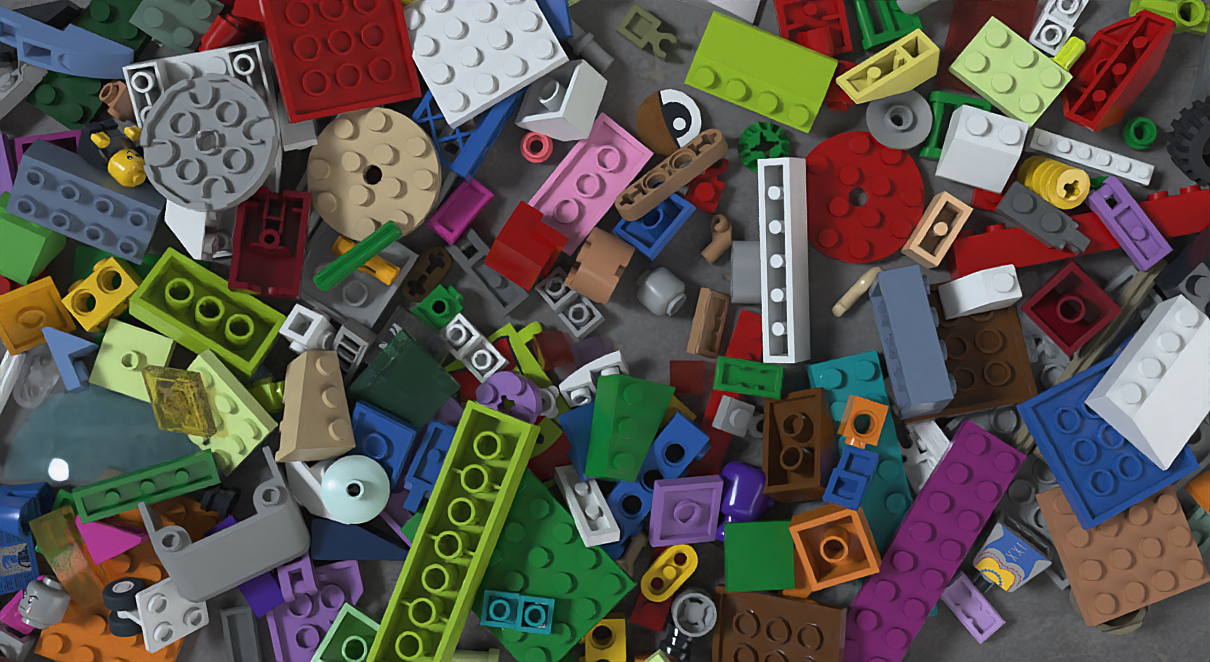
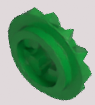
[737,121,790,173]

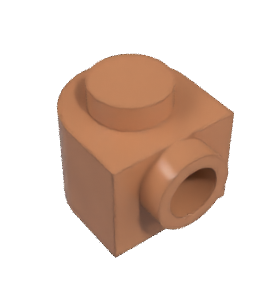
[99,79,136,123]

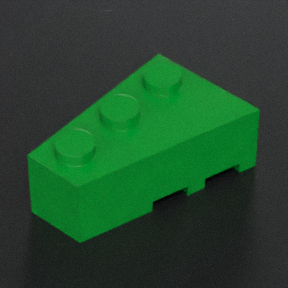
[584,374,676,482]

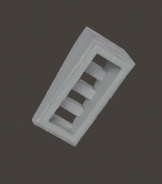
[329,317,379,388]

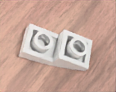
[1027,0,1089,56]
[278,92,318,151]
[435,312,510,384]
[559,350,630,408]

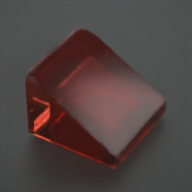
[531,331,574,371]
[670,360,704,394]

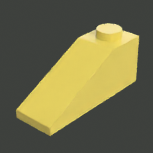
[836,28,940,104]

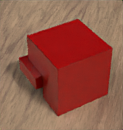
[483,200,569,291]

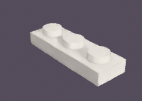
[554,464,620,547]

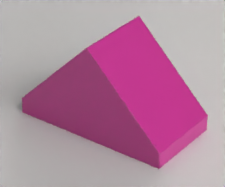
[75,515,151,565]

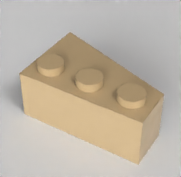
[275,350,356,463]

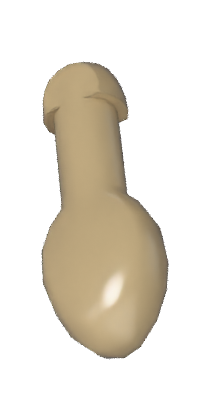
[832,267,883,317]
[616,531,648,577]

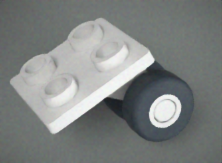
[102,577,209,653]

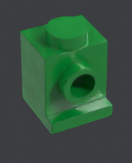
[410,284,466,336]

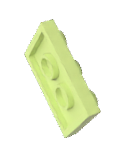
[948,16,1073,131]

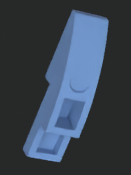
[0,6,134,79]

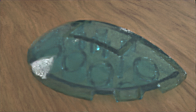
[3,383,200,480]

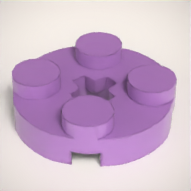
[476,370,542,424]

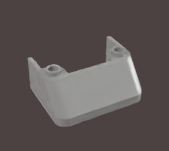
[137,446,311,603]

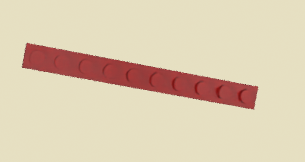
[629,309,763,632]

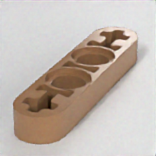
[615,129,728,221]

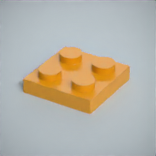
[0,276,77,357]

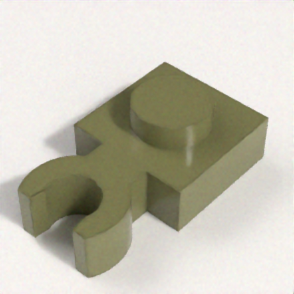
[616,3,677,60]

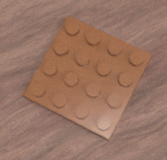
[1035,484,1210,626]

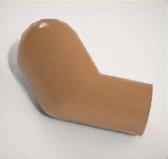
[700,214,733,265]

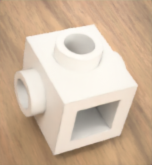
[279,303,338,355]

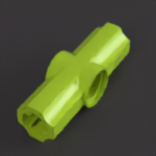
[1128,0,1210,37]

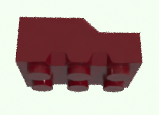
[228,186,313,300]

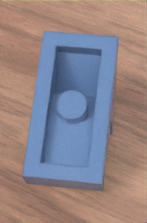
[41,327,100,394]

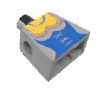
[971,509,1054,592]

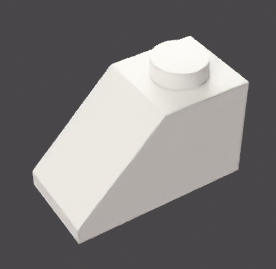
[938,264,1022,319]

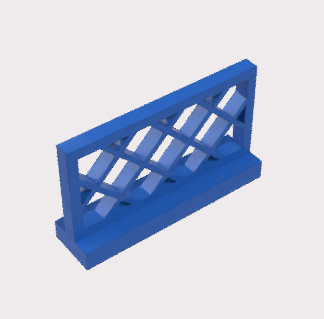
[411,83,532,183]

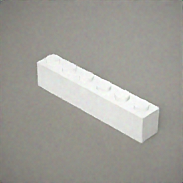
[758,157,811,363]

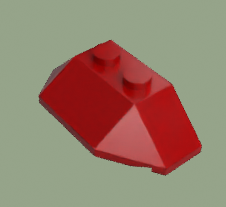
[1060,9,1176,133]

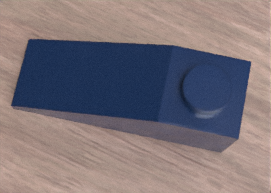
[311,516,410,561]

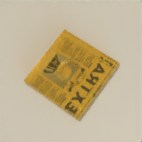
[141,365,217,438]

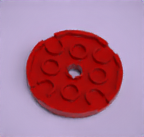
[805,131,925,264]

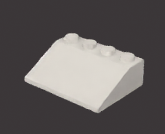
[1084,294,1210,471]

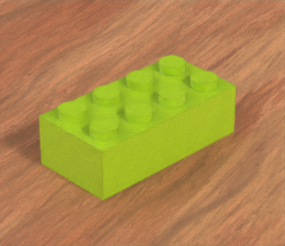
[129,247,288,384]

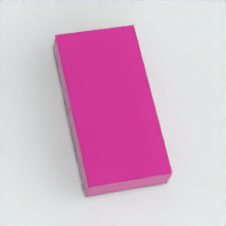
[426,178,494,246]

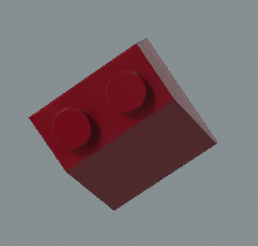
[1020,257,1123,357]

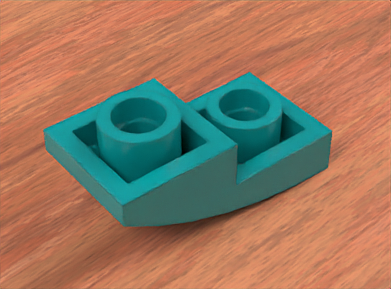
[480,588,555,635]

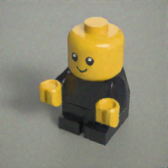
[76,119,147,188]

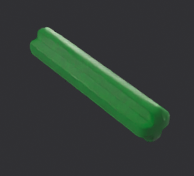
[313,220,403,292]

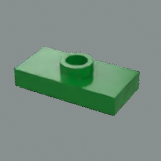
[713,356,785,399]

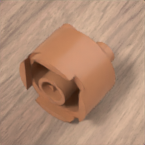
[563,226,636,306]

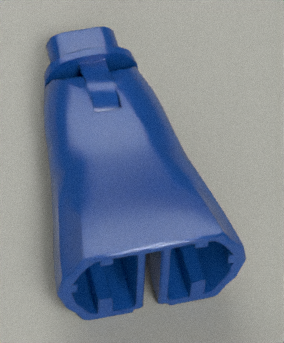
[0,482,55,539]

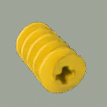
[1017,155,1090,210]

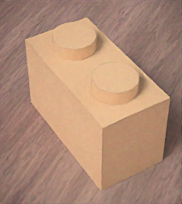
[900,191,973,269]

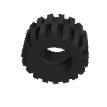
[1166,96,1210,187]

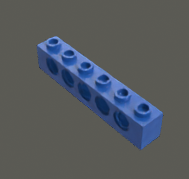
[601,409,711,560]

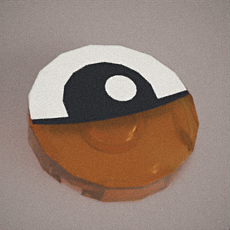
[635,89,702,156]

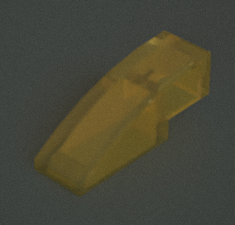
[28,505,110,610]

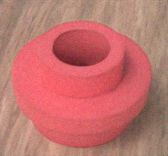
[520,131,553,163]

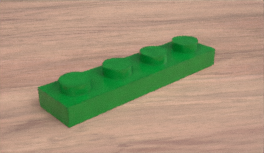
[72,448,221,525]

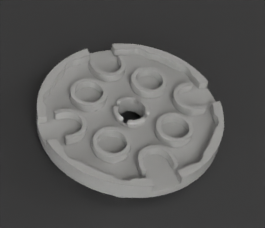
[140,73,278,212]

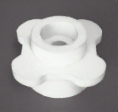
[537,385,559,419]

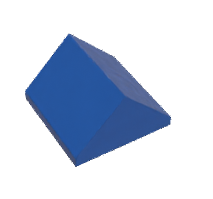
[612,183,696,263]

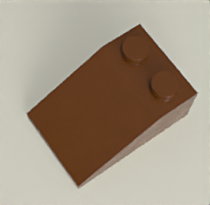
[762,387,841,503]

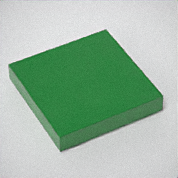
[724,519,795,592]

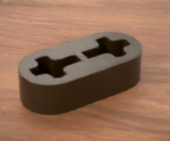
[402,246,453,303]

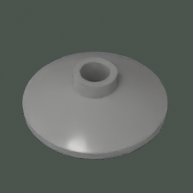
[866,89,932,150]

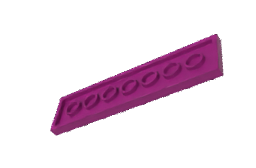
[844,419,1027,662]

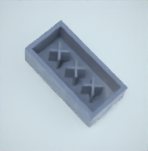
[6,138,167,265]
[868,264,956,420]

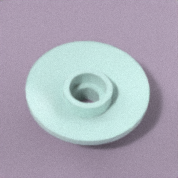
[321,455,390,524]

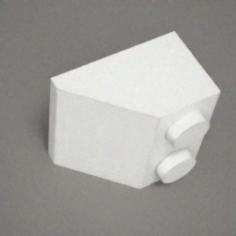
[515,59,608,141]
[935,105,1029,194]

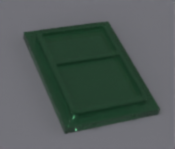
[345,329,462,429]

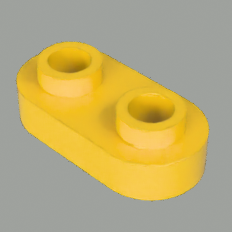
[640,544,698,602]

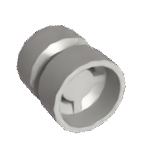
[671,585,717,637]

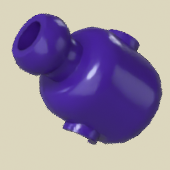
[715,461,775,542]

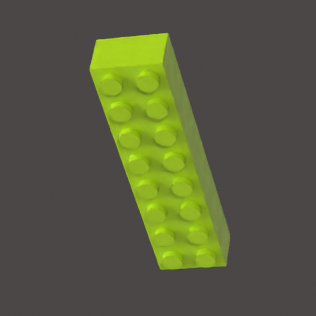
[366,400,541,662]

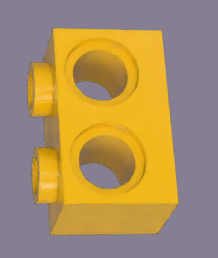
[61,256,143,332]
[579,612,626,662]

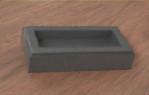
[220,604,265,662]

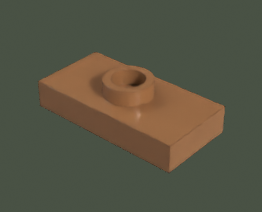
[686,287,731,359]

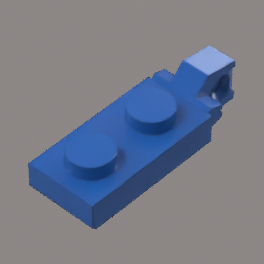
[403,418,457,513]

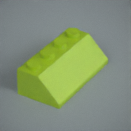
[684,10,838,133]

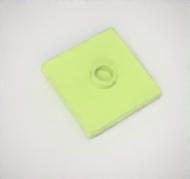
[88,318,177,403]

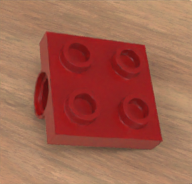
[773,0,853,57]

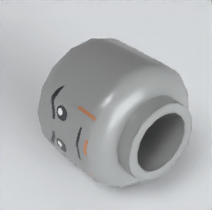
[18,575,72,629]

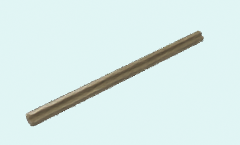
[1009,258,1168,455]

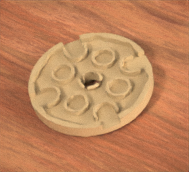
[307,107,442,241]

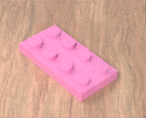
[528,112,654,257]

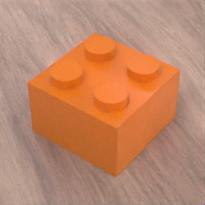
[789,504,881,592]

